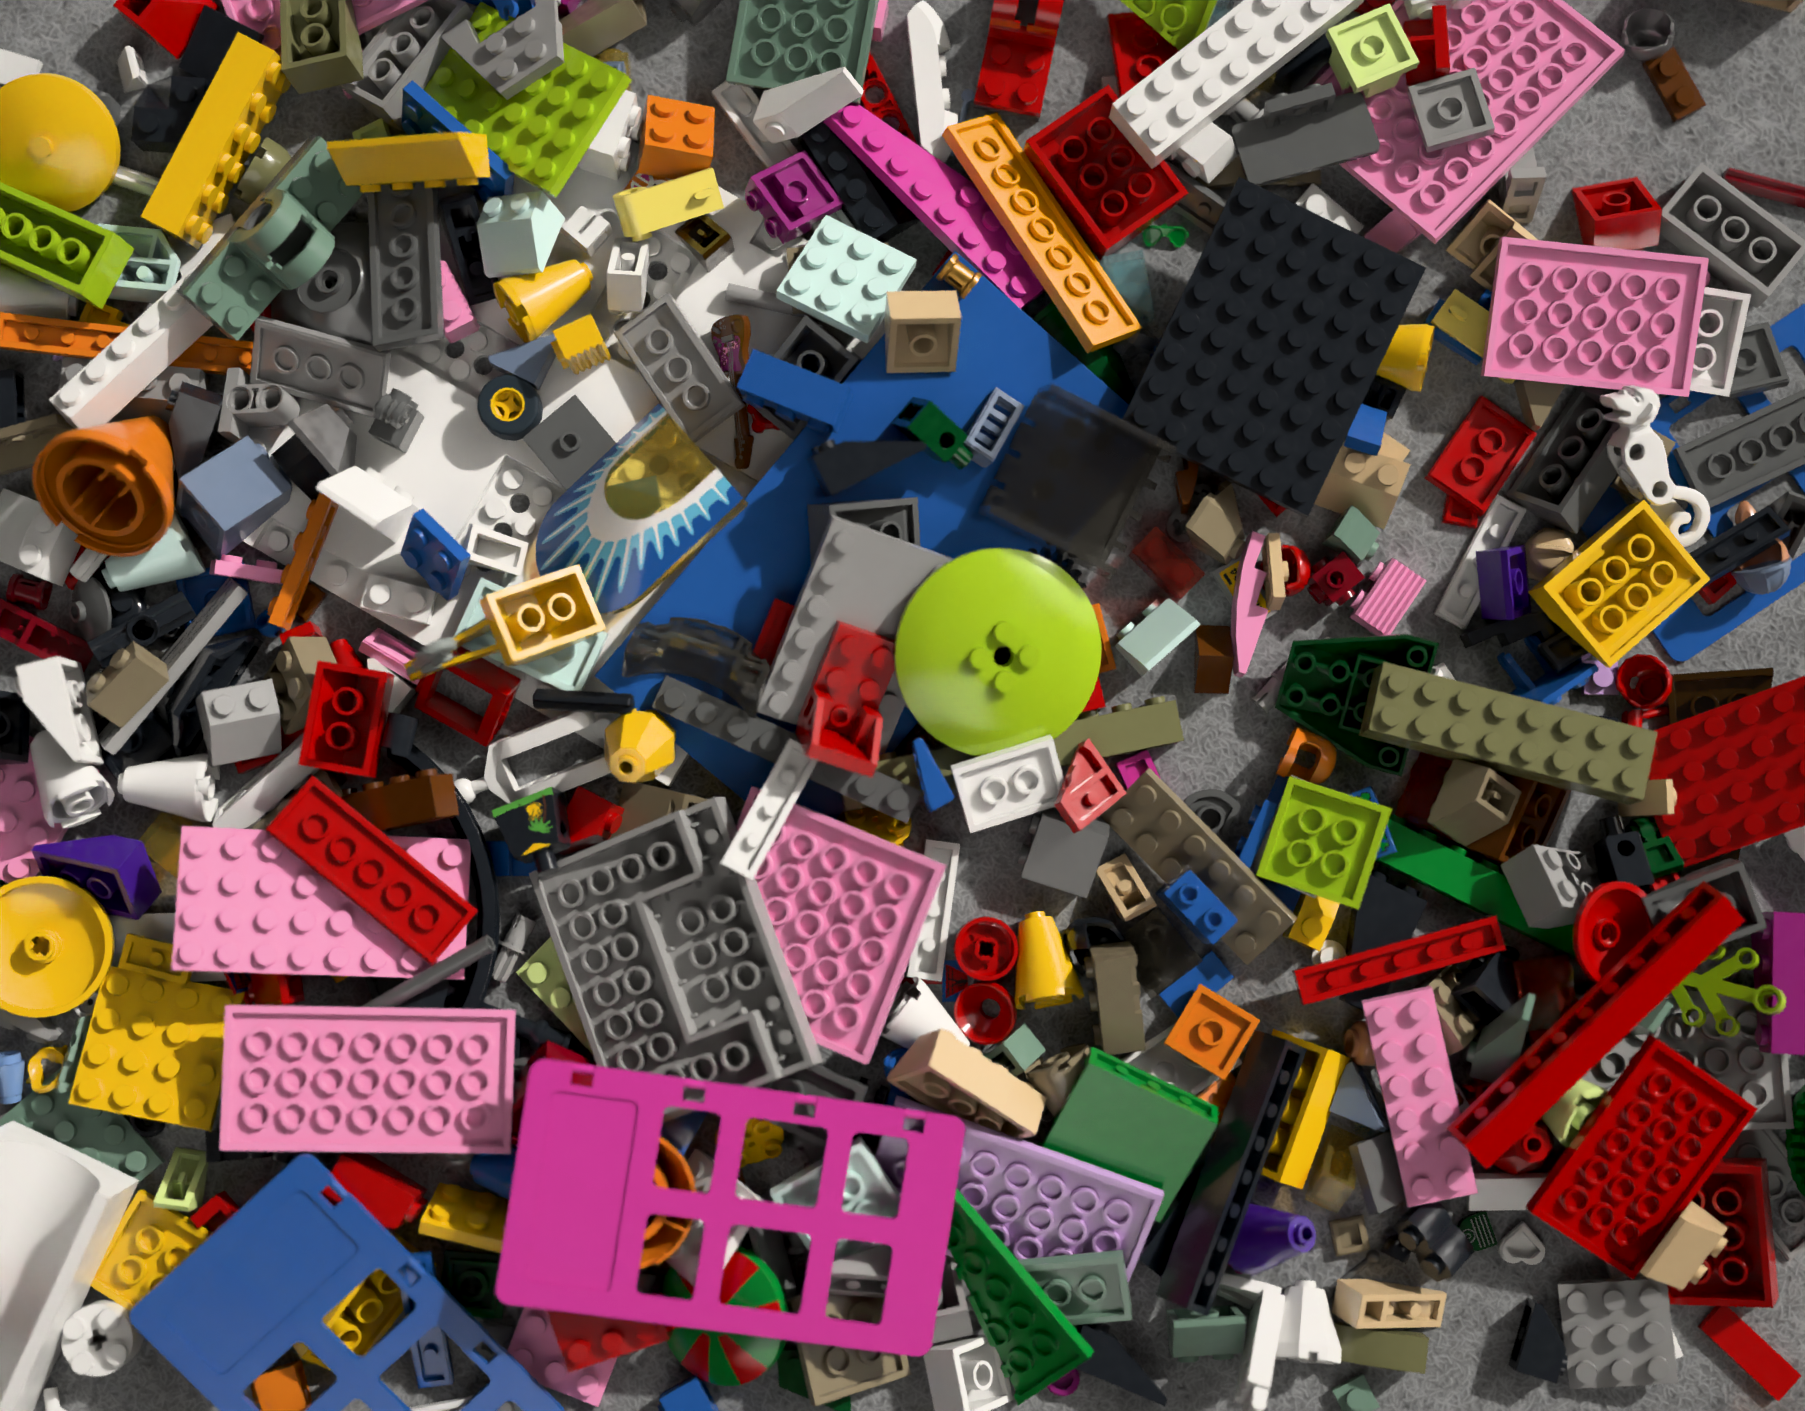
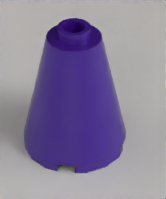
[1228,1203,1316,1275]

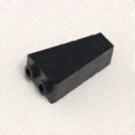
[1339,870,1427,1011]

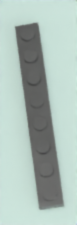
[652,675,922,824]

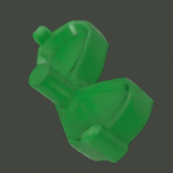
[1141,223,1189,248]

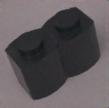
[1393,1201,1475,1282]

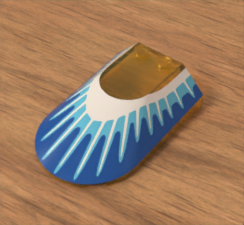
[536,403,748,615]

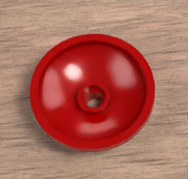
[1573,881,1652,983]

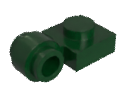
[1625,817,1684,879]

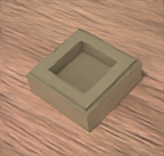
[1328,1214,1371,1257]

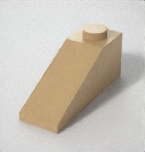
[1331,1279,1447,1329]

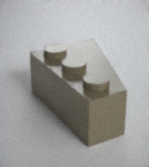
[1084,941,1146,1055]

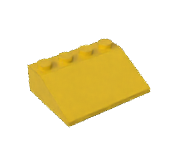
[1528,499,1710,668]

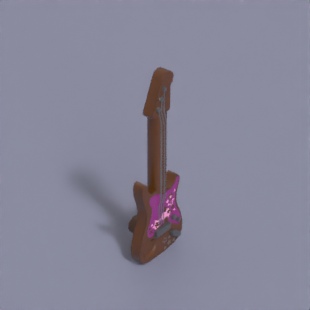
[711,314,754,469]

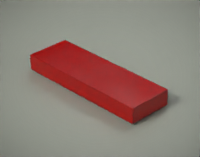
[1698,1306,1802,1402]

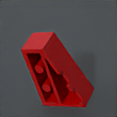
[546,1293,675,1373]

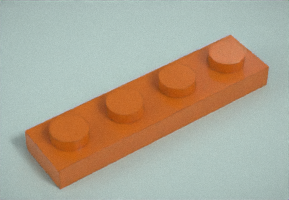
[267,493,339,630]

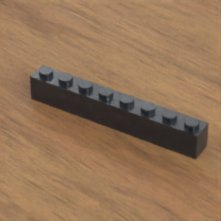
[1156,1029,1307,1316]

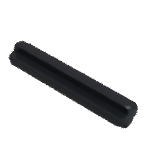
[532,689,635,714]

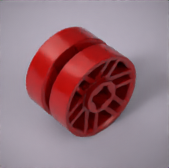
[954,917,1018,981]

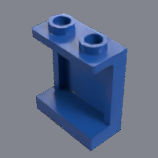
[1155,870,1237,945]

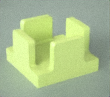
[1326,3,1419,98]

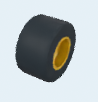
[477,375,543,441]

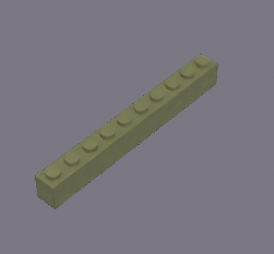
[841,696,1184,813]

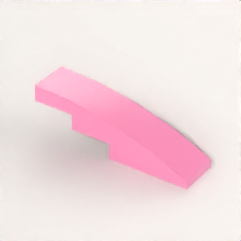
[1231,531,1268,677]

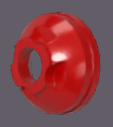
[954,981,1017,1045]

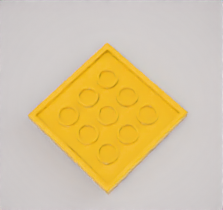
[68,966,245,1132]

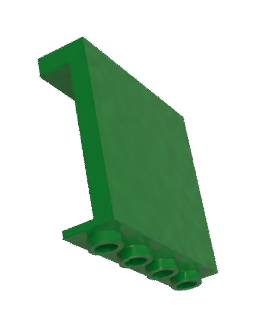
[1037,1046,1218,1223]

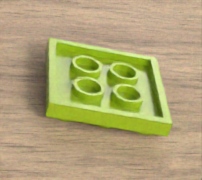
[1256,776,1392,910]

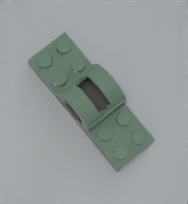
[176,135,363,341]

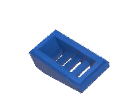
[911,737,955,813]

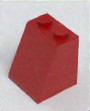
[320,1152,428,1229]

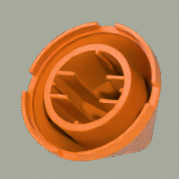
[32,416,174,557]

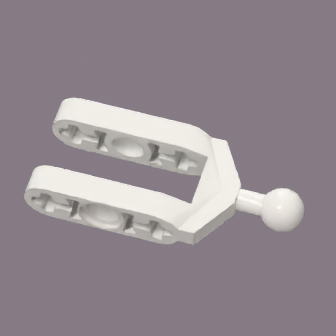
[454,711,611,804]

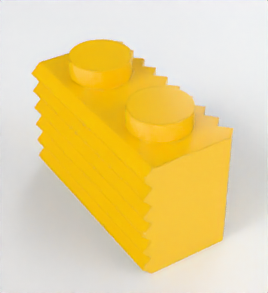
[551,314,611,375]

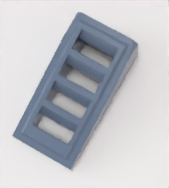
[962,387,1025,468]

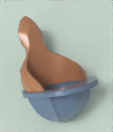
[1730,501,1792,595]

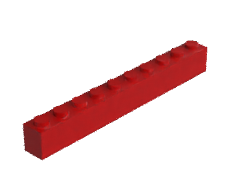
[1447,881,1745,1169]

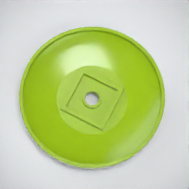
[894,548,1102,756]

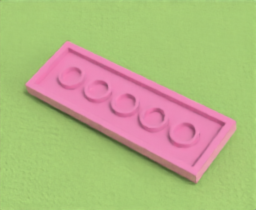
[1361,986,1478,1207]

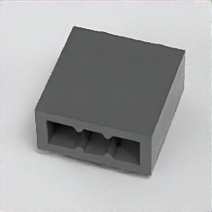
[1017,807,1109,898]

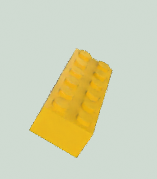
[141,32,291,250]

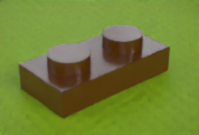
[1642,47,1706,123]

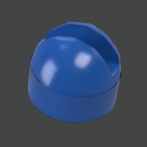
[254,609,285,638]

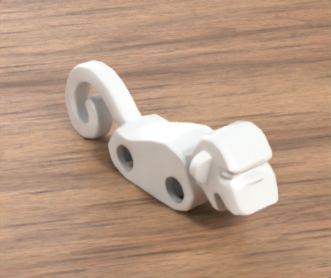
[1600,385,1711,548]

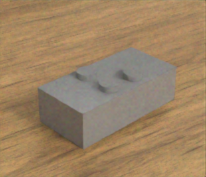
[1660,162,1805,308]

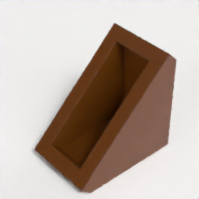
[1194,625,1234,694]

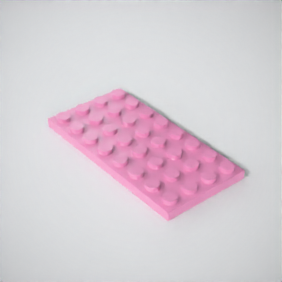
[172,826,471,980]
[219,1005,516,1154]

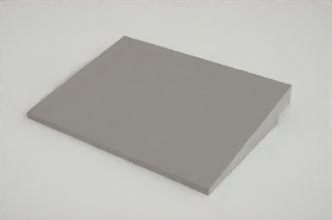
[529,796,823,1123]

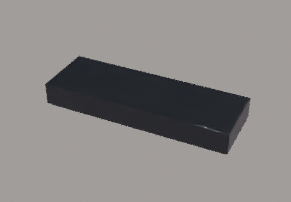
[1138,1170,1201,1277]

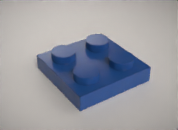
[400,508,471,602]

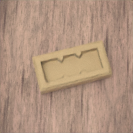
[1261,533,1289,610]

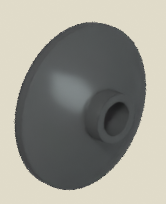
[69,576,112,642]

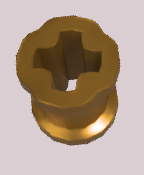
[936,253,982,299]

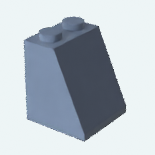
[175,435,292,559]

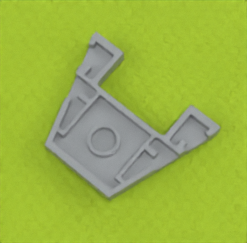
[441,0,564,100]

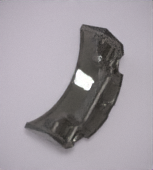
[622,617,770,719]

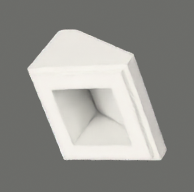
[117,45,148,93]

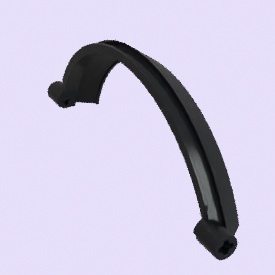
[271,712,500,1164]

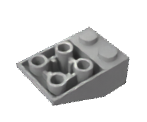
[1500,844,1602,929]

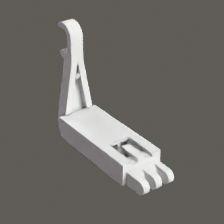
[1216,1273,1286,1411]

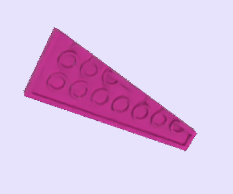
[824,103,1045,309]

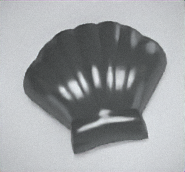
[1183,789,1240,842]

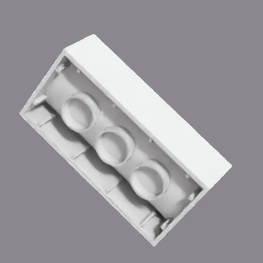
[0,1121,139,1411]

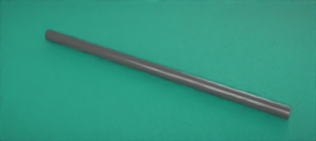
[165,935,496,1132]

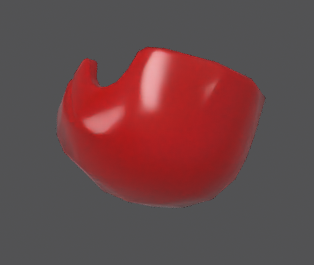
[1260,545,1311,597]
[1615,654,1672,710]

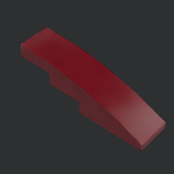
[0,597,94,674]

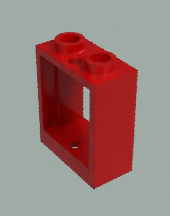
[414,646,522,747]

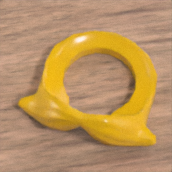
[26,1045,68,1094]

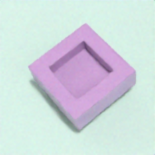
[1582,660,1619,696]

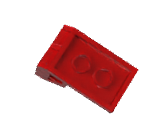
[796,620,895,778]

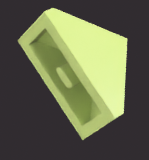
[153,1147,209,1212]

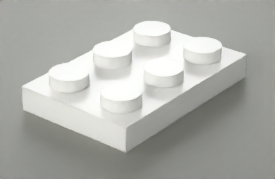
[950,735,1064,833]

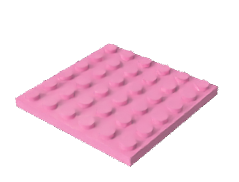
[736,786,947,1065]

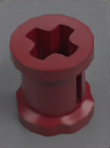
[6,573,53,610]

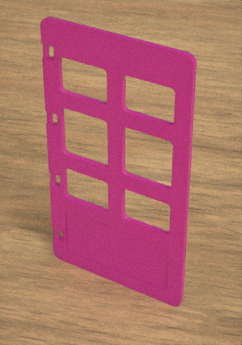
[496,1058,965,1356]

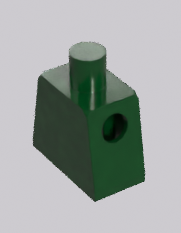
[891,397,973,470]

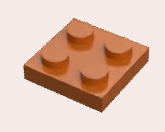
[1164,984,1260,1081]

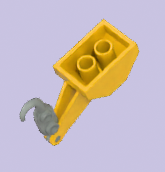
[404,564,606,681]

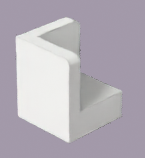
[560,206,613,257]

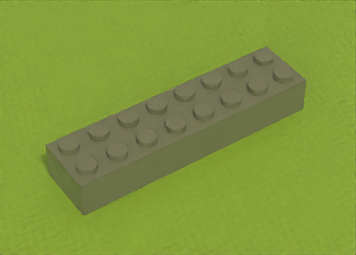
[1359,662,1657,805]

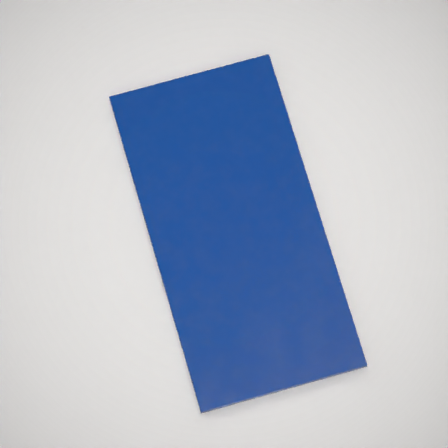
[595,251,1153,820]

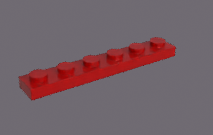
[1292,915,1506,1005]

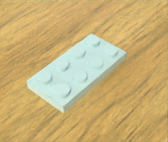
[453,578,609,691]

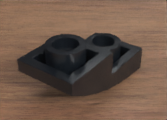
[1271,33,1332,94]

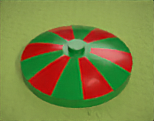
[660,1246,788,1386]

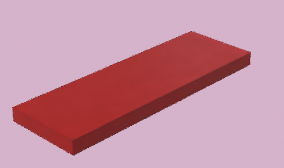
[265,776,478,966]

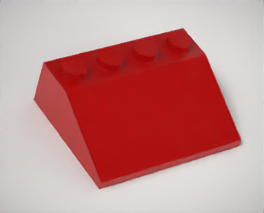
[1023,84,1188,261]
[1659,1158,1779,1308]

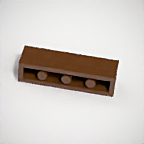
[341,769,459,832]

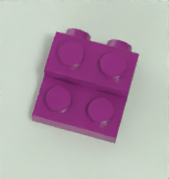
[745,150,843,245]

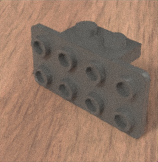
[1231,82,1380,186]

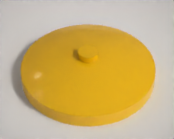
[0,73,120,212]
[0,876,115,1018]

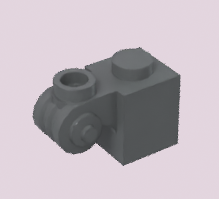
[368,388,425,454]

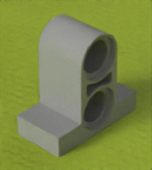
[1496,147,1547,223]
[218,367,300,444]

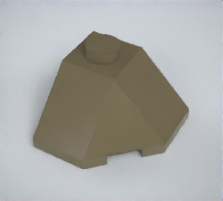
[1185,480,1246,566]

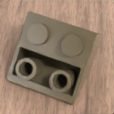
[263,637,337,734]
[1427,758,1522,846]
[1410,964,1485,1056]

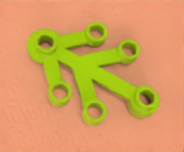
[1672,944,1786,1037]

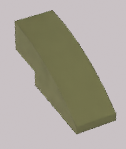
[1333,1321,1429,1374]

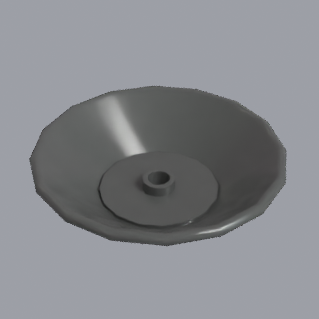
[271,221,373,346]

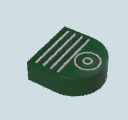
[1457,1211,1498,1251]

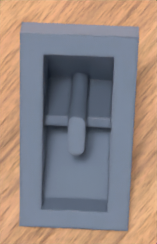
[488,334,556,390]
[1329,1062,1389,1132]

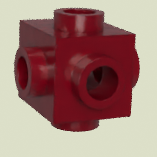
[1307,551,1365,607]

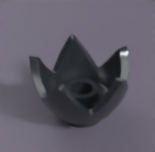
[1064,917,1126,976]

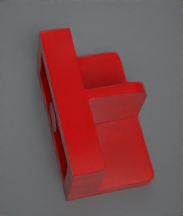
[1402,5,1450,86]

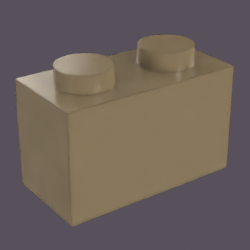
[86,641,169,729]

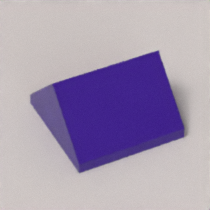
[1476,545,1531,620]

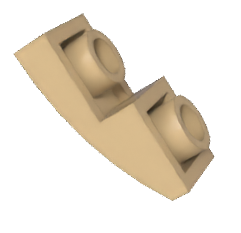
[1618,779,1677,817]

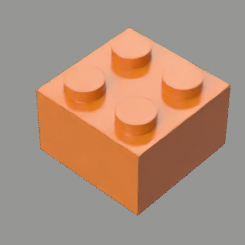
[637,95,715,179]

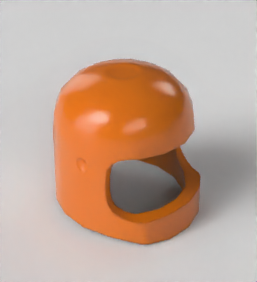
[1276,727,1337,785]

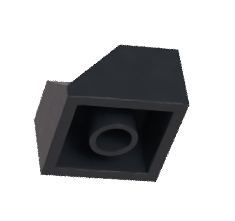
[131,76,210,153]

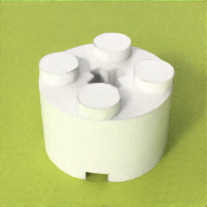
[61,1298,144,1377]

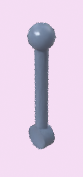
[950,89,975,157]

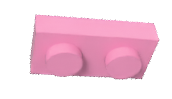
[209,554,283,585]

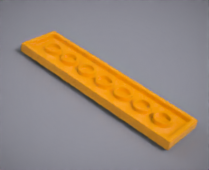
[942,112,1142,353]

